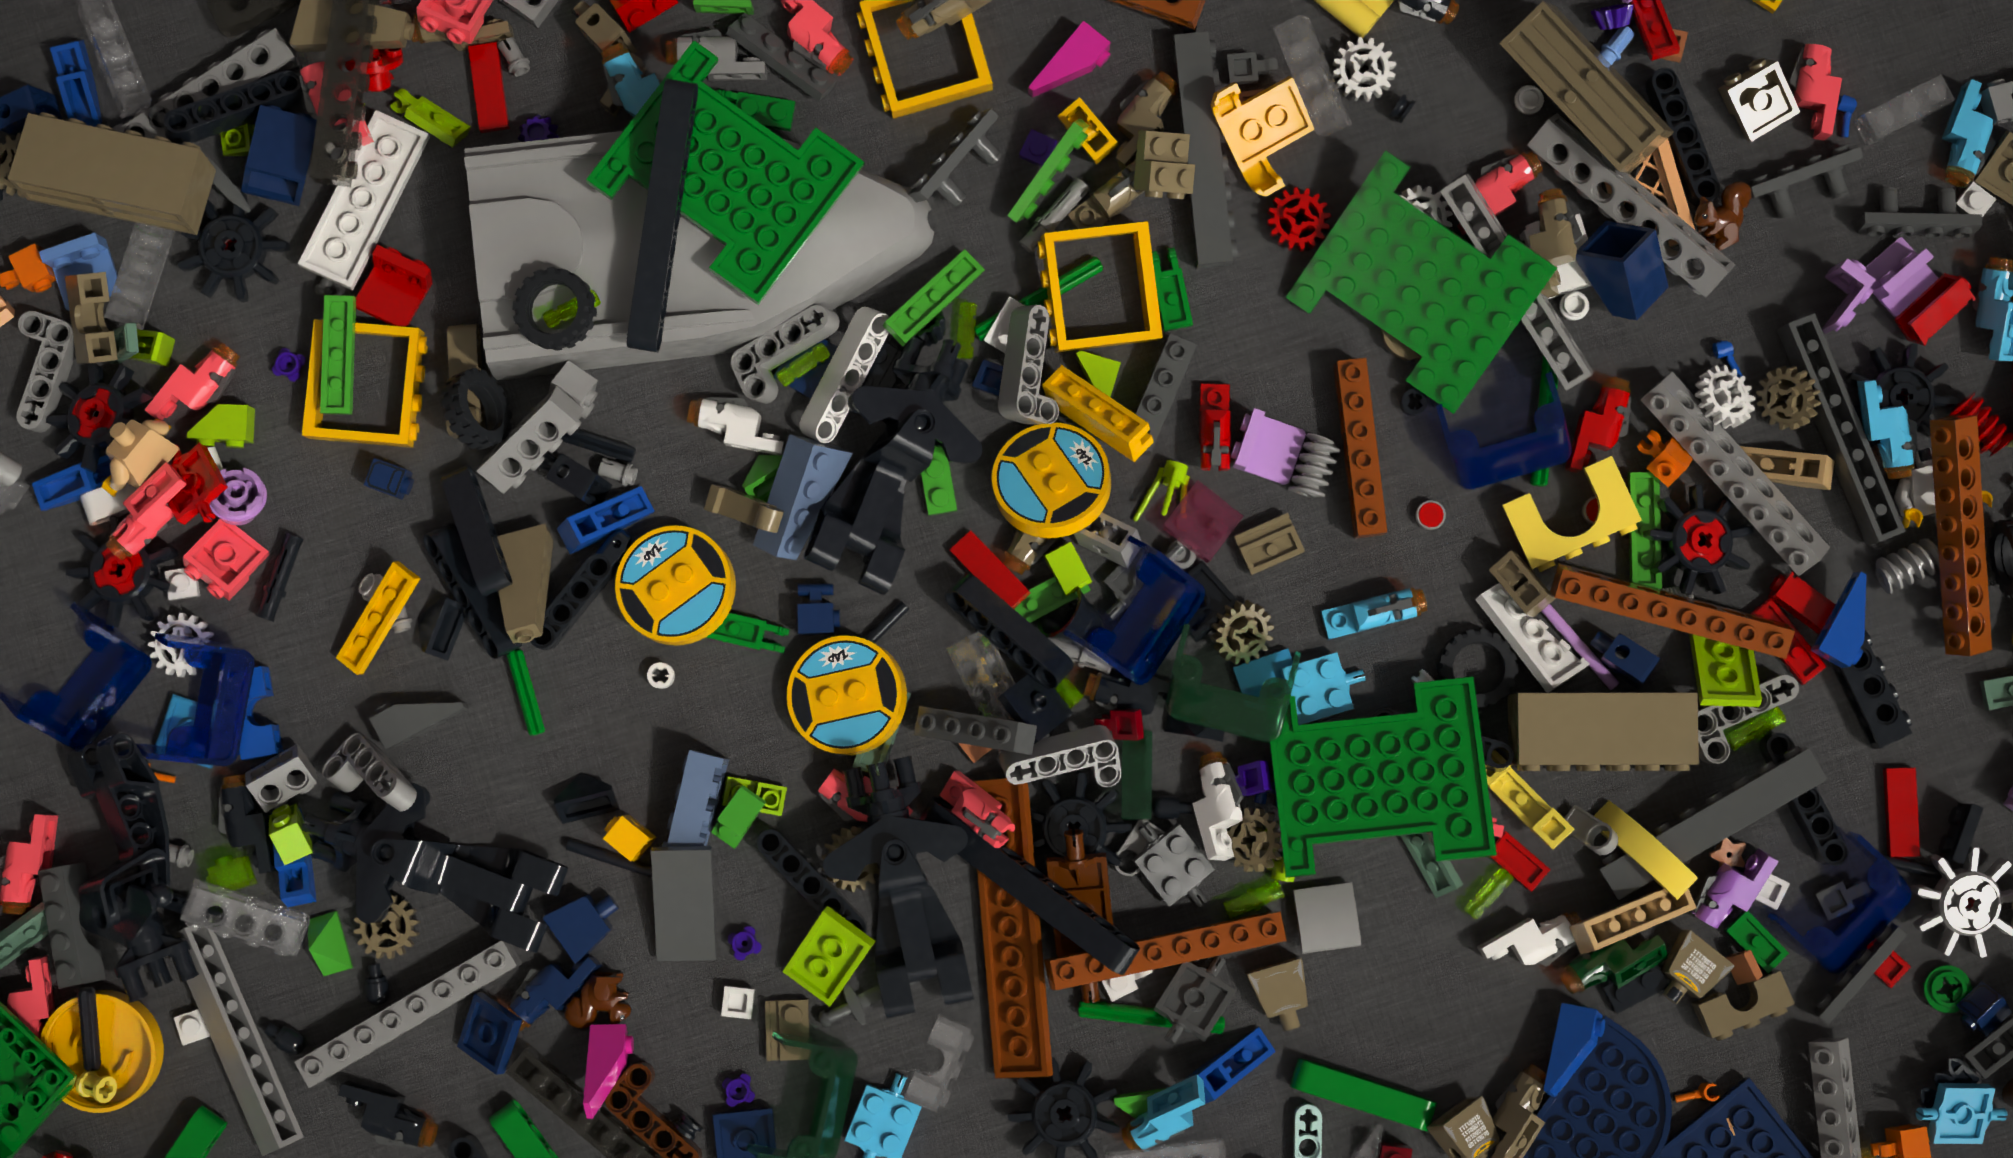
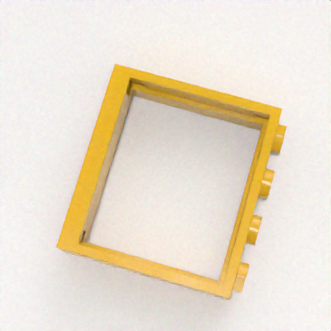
[856,0,993,119]
[1037,221,1163,353]
[302,319,428,448]

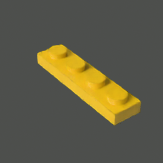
[336,561,421,675]

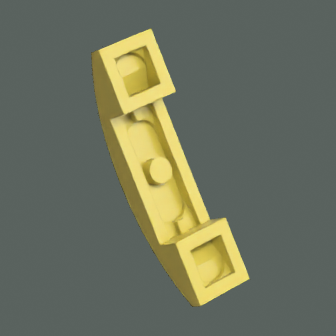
[1486,750,1575,850]
[1594,800,1698,900]

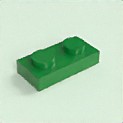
[1724,910,1789,974]

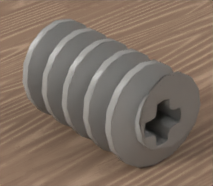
[1288,433,1340,498]
[1875,538,1939,595]

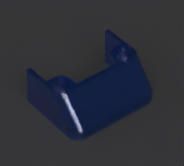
[1436,372,1572,490]
[1064,535,1205,685]
[0,602,152,749]
[136,633,255,766]
[1767,831,1912,973]

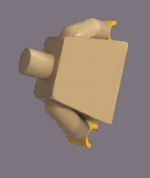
[101,418,180,497]

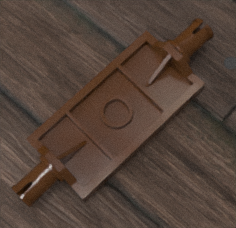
[1047,829,1113,1003]

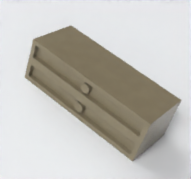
[1499,1,1674,173]
[8,112,216,235]
[1508,693,1699,771]

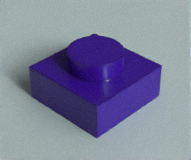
[1019,129,1057,167]

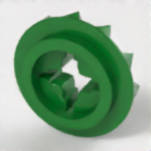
[1922,965,1972,1013]

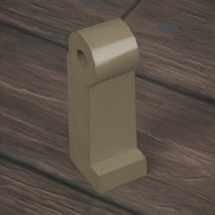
[704,484,784,533]

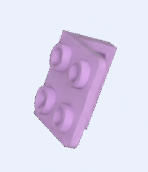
[1822,258,1876,334]
[1230,408,1306,485]

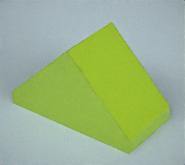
[129,329,175,367]
[1075,351,1121,397]
[1043,541,1092,596]

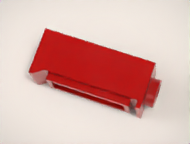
[1894,273,1976,346]
[1768,572,1836,634]

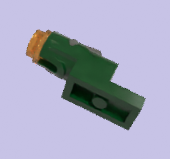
[1560,935,1668,994]

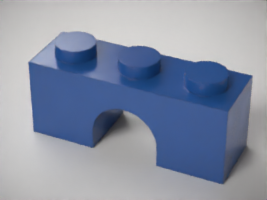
[224,666,283,760]

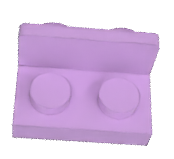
[1865,237,1939,317]

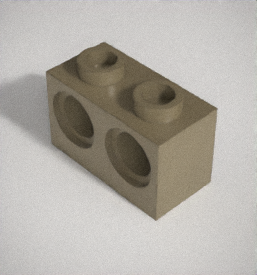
[1489,551,1556,618]

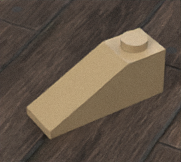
[1740,446,1835,490]

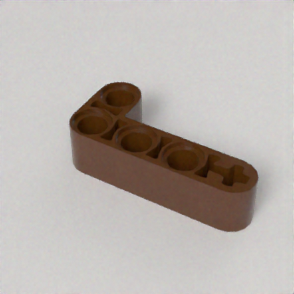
[605,1061,702,1158]

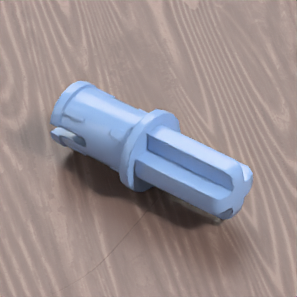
[1600,26,1635,65]

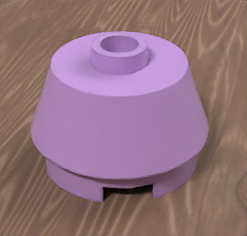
[210,468,267,525]

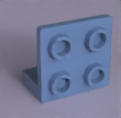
[39,232,123,311]

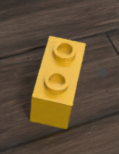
[1057,97,1118,165]
[603,815,657,862]

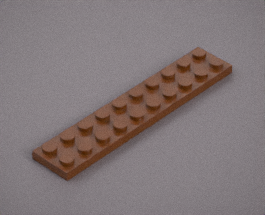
[973,778,1053,1078]

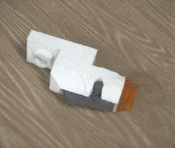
[687,397,786,455]
[1192,752,1243,861]
[1477,911,1582,967]

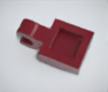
[1093,708,1144,741]

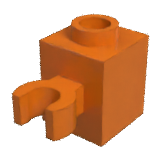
[0,243,56,293]
[1637,430,1693,487]
[1870,1124,1931,1158]

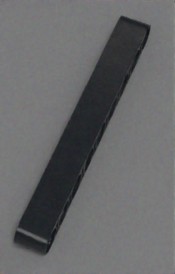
[627,79,698,353]
[919,796,1140,975]

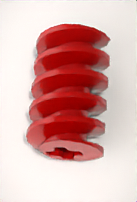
[1948,392,2013,456]

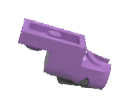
[1691,848,1779,929]

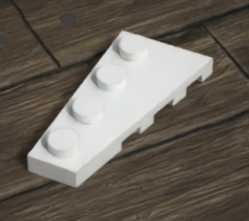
[1475,583,1590,693]

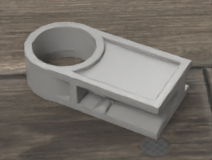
[1564,805,1618,855]
[1114,817,1164,876]

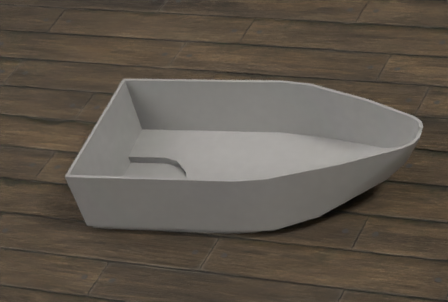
[464,131,934,380]

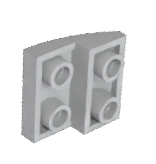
[1293,882,1361,954]

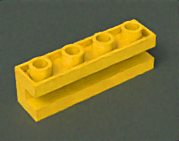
[1042,365,1154,462]

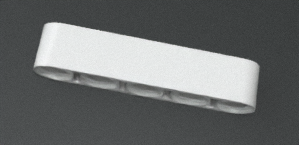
[799,307,889,443]
[80,447,223,525]

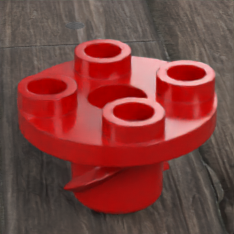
[343,48,404,92]

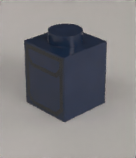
[364,458,414,500]
[1956,981,2012,1037]

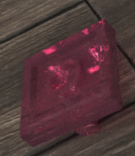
[1161,480,1244,563]

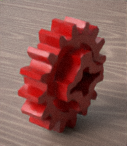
[1267,187,1331,252]

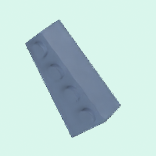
[753,434,853,560]
[662,750,730,847]

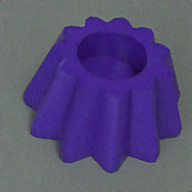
[1591,3,1634,30]
[518,114,560,142]

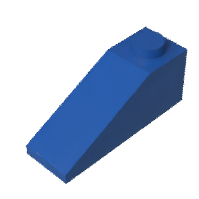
[557,486,655,554]
[1810,572,1866,668]
[1543,1003,1605,1097]
[1184,1027,1276,1104]

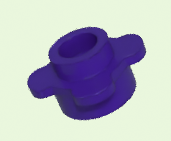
[272,348,306,382]
[728,926,762,961]
[722,1073,755,1107]

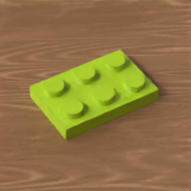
[1689,633,1762,707]
[782,906,876,1007]

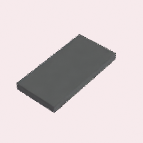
[651,846,717,961]

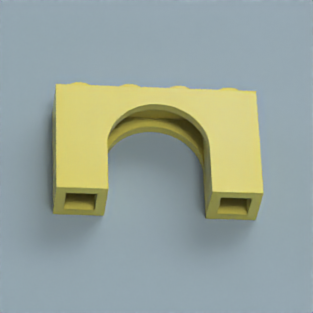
[1502,456,1642,572]

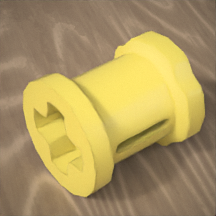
[76,1071,117,1103]

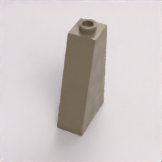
[289,0,415,52]
[497,523,554,644]

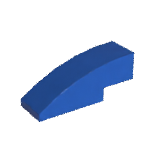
[50,39,102,127]
[32,455,111,511]
[271,808,317,908]

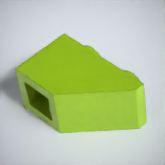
[187,404,255,448]
[269,803,313,865]

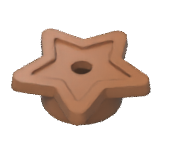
[1709,838,1746,868]

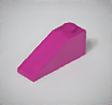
[1028,21,1111,98]
[583,1024,634,1119]

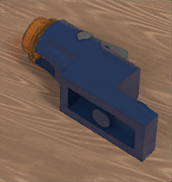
[507,957,603,1032]

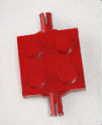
[167,443,228,525]

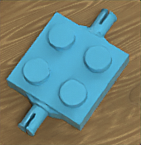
[1267,652,1365,725]
[844,1073,922,1158]
[1915,1083,2008,1144]

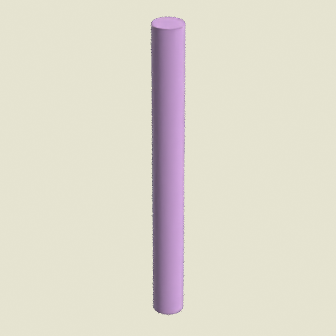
[1541,604,1619,690]

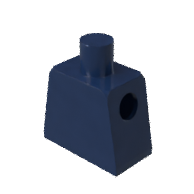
[0,85,62,136]
[1590,630,1660,690]
[543,894,619,964]

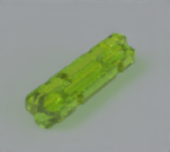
[542,290,601,328]
[957,302,977,360]
[776,343,830,387]
[1464,868,1514,919]

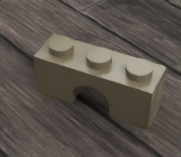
[65,272,118,363]
[1692,969,1795,1041]

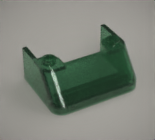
[1166,624,1301,742]
[747,1031,858,1158]

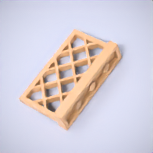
[1604,138,1695,247]

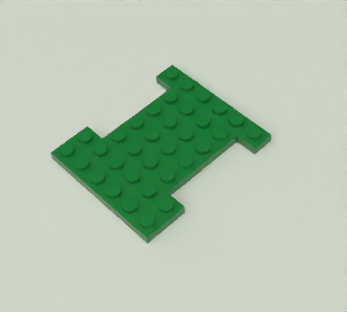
[586,40,864,305]
[1286,150,1558,414]
[1265,677,1497,878]

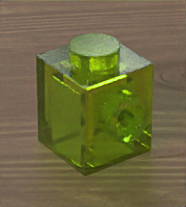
[206,855,258,897]

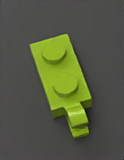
[390,88,471,148]

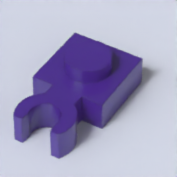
[1234,761,1272,796]

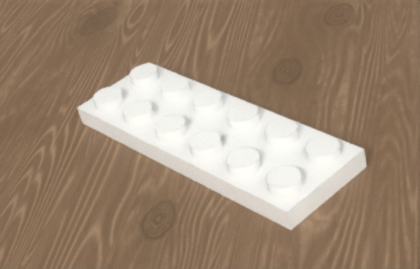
[298,110,430,290]

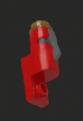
[1565,377,1631,473]

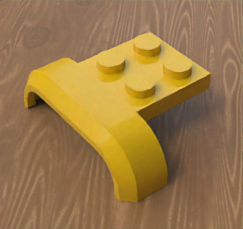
[1211,76,1316,196]

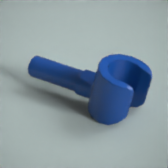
[1837,95,1857,138]
[1712,341,1743,378]

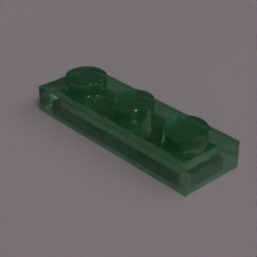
[1122,730,1153,820]

